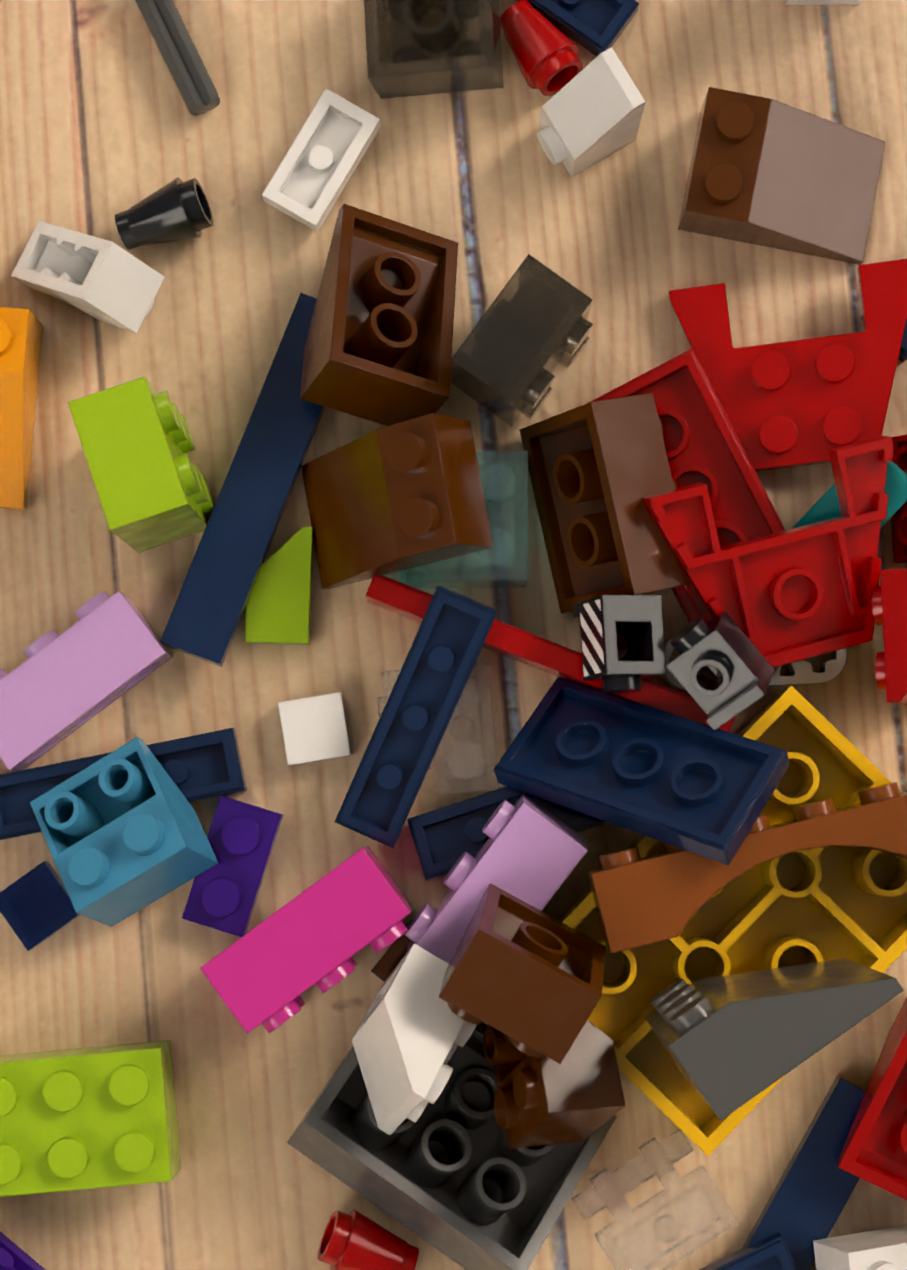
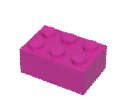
[200,846,413,1034]

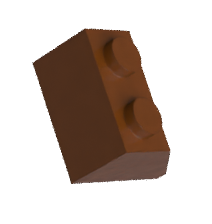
[439,883,606,1064]

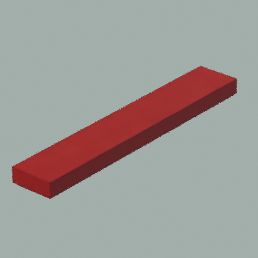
[365,574,735,732]

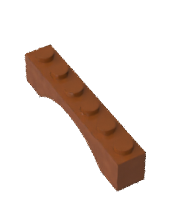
[587,782,907,954]

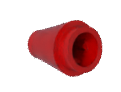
[498,0,583,96]
[318,1209,419,1270]

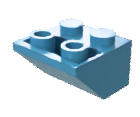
[30,737,218,927]

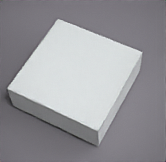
[278,692,352,766]

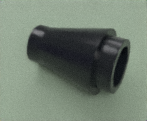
[115,177,213,250]

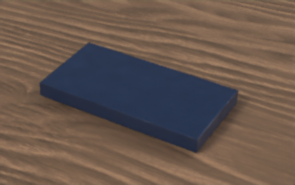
[494,676,790,866]

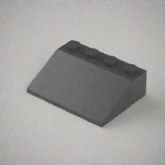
[644,958,904,1120]
[287,1022,617,1270]

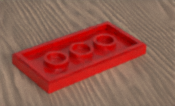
[589,348,785,624]

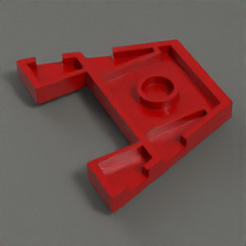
[669,259,907,472]
[644,436,894,667]

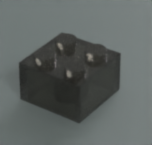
[364,0,504,99]
[451,254,594,427]

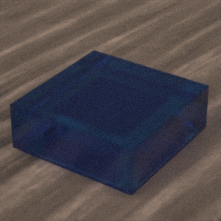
[0,861,80,951]

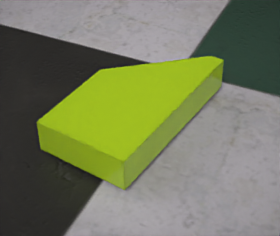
[245,527,314,645]

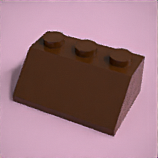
[519,393,691,613]

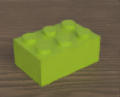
[68,376,214,553]
[0,1040,181,1197]

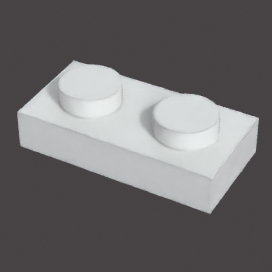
[262,89,381,232]

